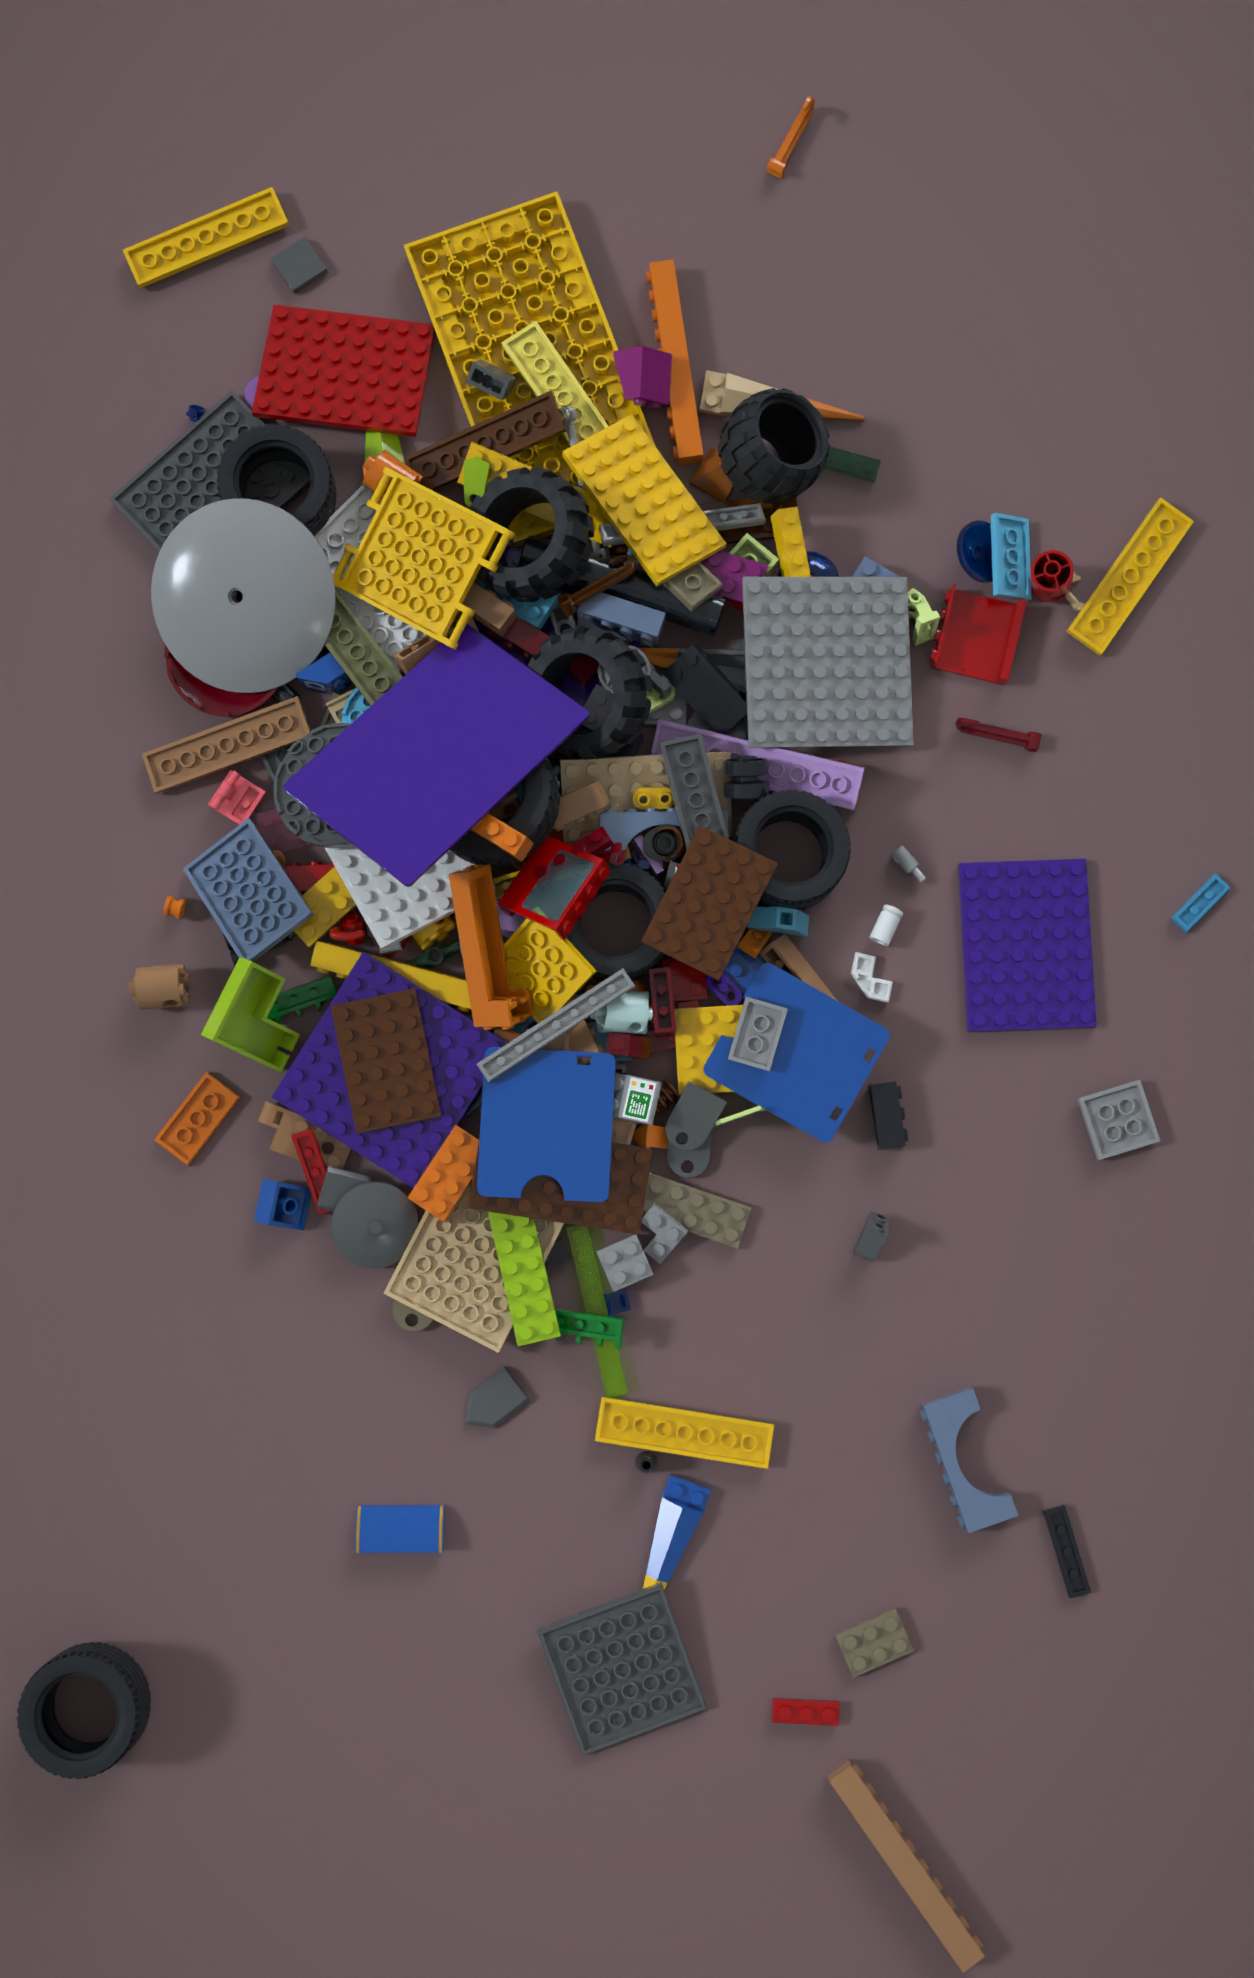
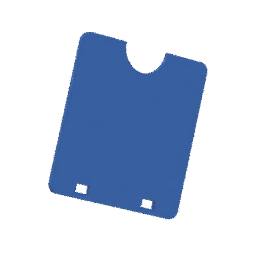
[703,963,890,1142]
[477,1047,616,1202]

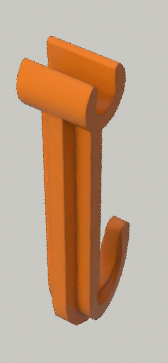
[766,96,815,179]

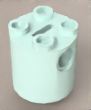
[591,991,653,1034]

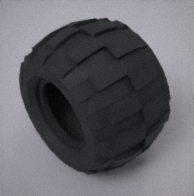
[718,388,831,504]

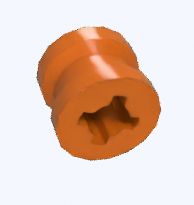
[163,895,187,920]

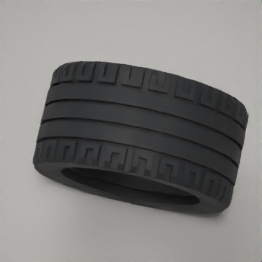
[217,424,337,536]
[732,789,851,911]
[557,863,666,981]
[17,1642,151,1779]

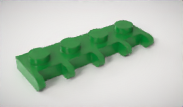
[267,975,337,1024]
[555,1309,624,1350]

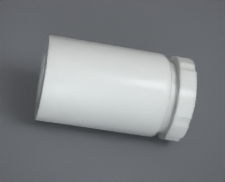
[869,905,903,946]

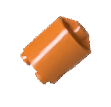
[362,450,423,499]

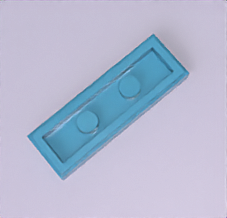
[1170,873,1231,933]

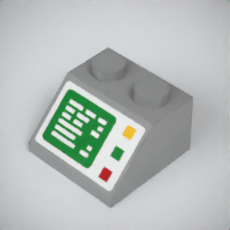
[613,1074,662,1125]

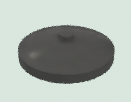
[331,1181,419,1268]

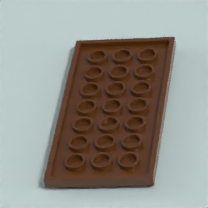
[468,1135,653,1235]

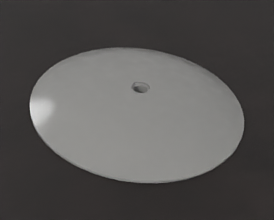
[151,499,335,693]

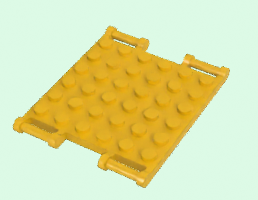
[333,467,515,650]

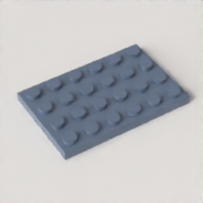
[183,818,314,962]

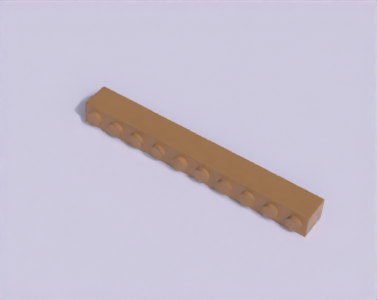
[827,1759,985,1973]

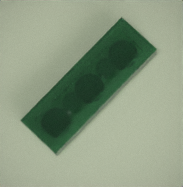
[823,447,881,482]

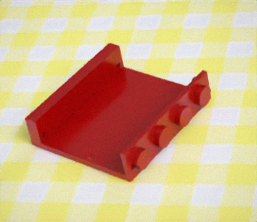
[930,583,1027,686]

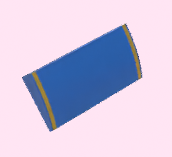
[355,1505,445,1553]

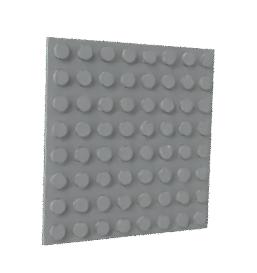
[742,577,914,748]

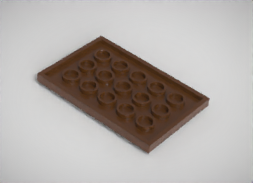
[641,825,778,981]
[331,988,442,1133]

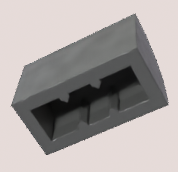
[466,359,517,400]

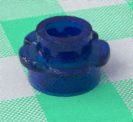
[186,405,205,422]

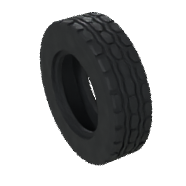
[449,759,560,867]

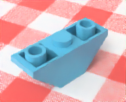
[747,907,809,937]

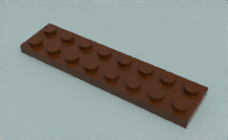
[404,390,567,491]

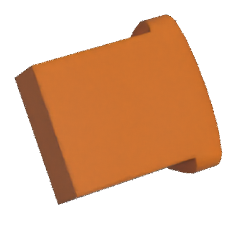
[633,1124,668,1149]

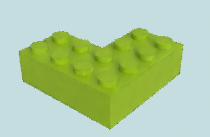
[201,957,300,1073]

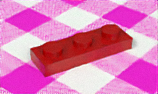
[772,1698,840,1726]

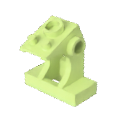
[908,588,940,646]

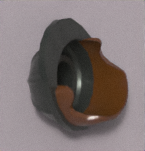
[643,824,685,861]

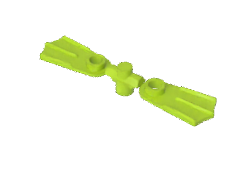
[464,457,490,581]

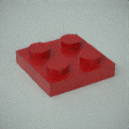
[662,959,707,1002]

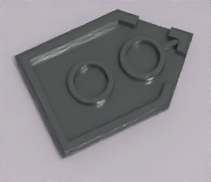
[316,1166,372,1212]
[465,1367,530,1428]

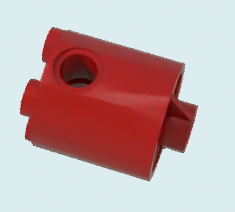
[1030,550,1074,602]

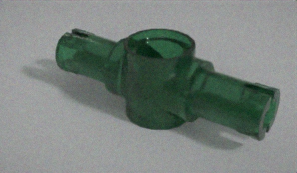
[405,938,461,968]

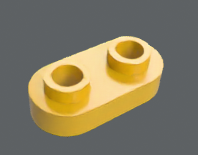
[632,786,674,810]

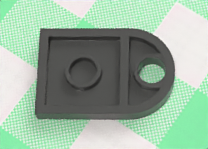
[665,1081,727,1150]
[667,1128,713,1178]

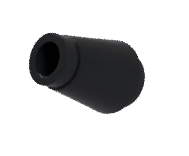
[635,1451,657,1473]

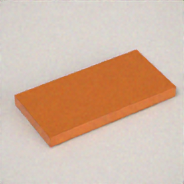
[154,1072,241,1166]

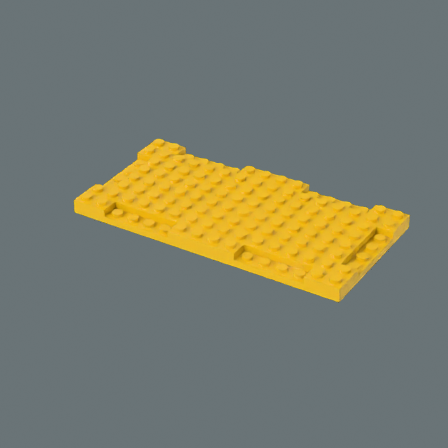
[404,191,656,548]

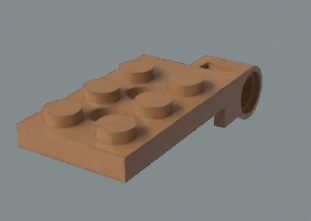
[258,1101,351,1169]

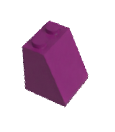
[613,346,672,410]

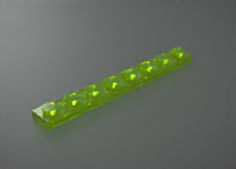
[566,1225,628,1398]

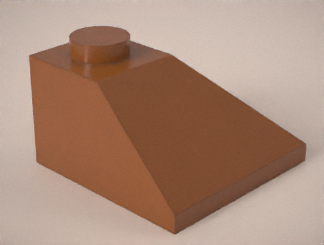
[689,449,735,502]

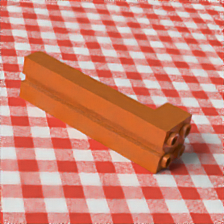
[448,864,533,1030]

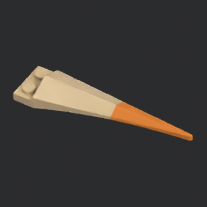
[698,370,865,421]

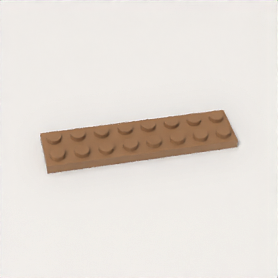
[142,696,311,794]

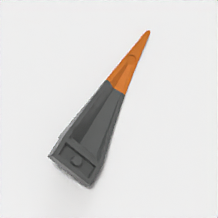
[638,648,747,693]

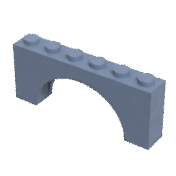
[598,807,729,864]
[919,1387,1018,1533]

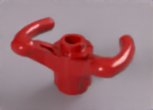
[330,906,366,945]

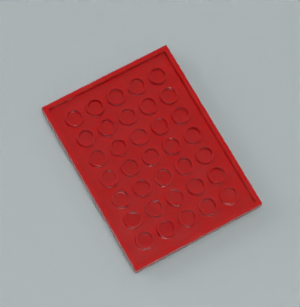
[252,305,435,437]

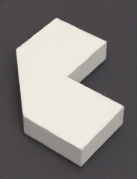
[850,952,893,1003]

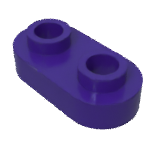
[706,972,742,1006]

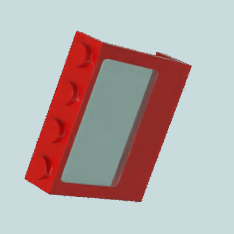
[497,836,611,940]

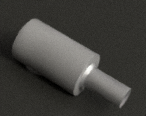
[891,845,926,883]

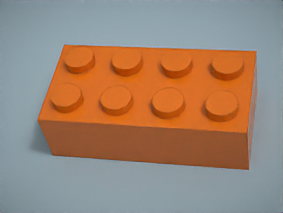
[408,1125,479,1223]

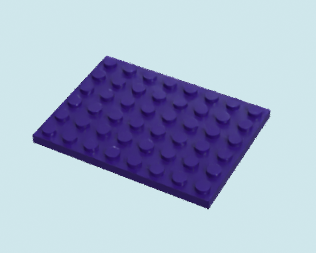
[958,859,1097,1032]

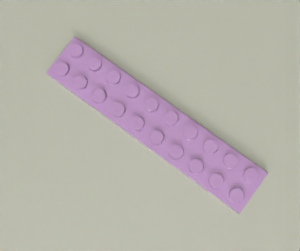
[651,719,865,810]

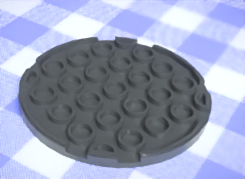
[273,723,351,848]

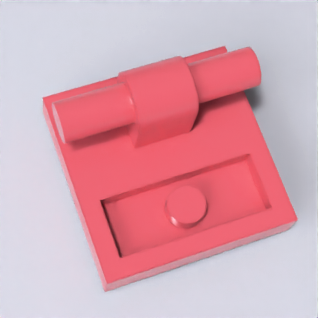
[208,770,267,825]

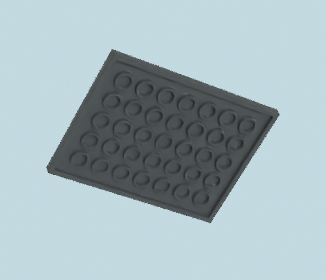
[109,390,311,552]

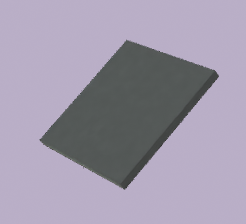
[537,1582,707,1756]

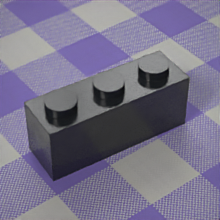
[868,1081,908,1150]

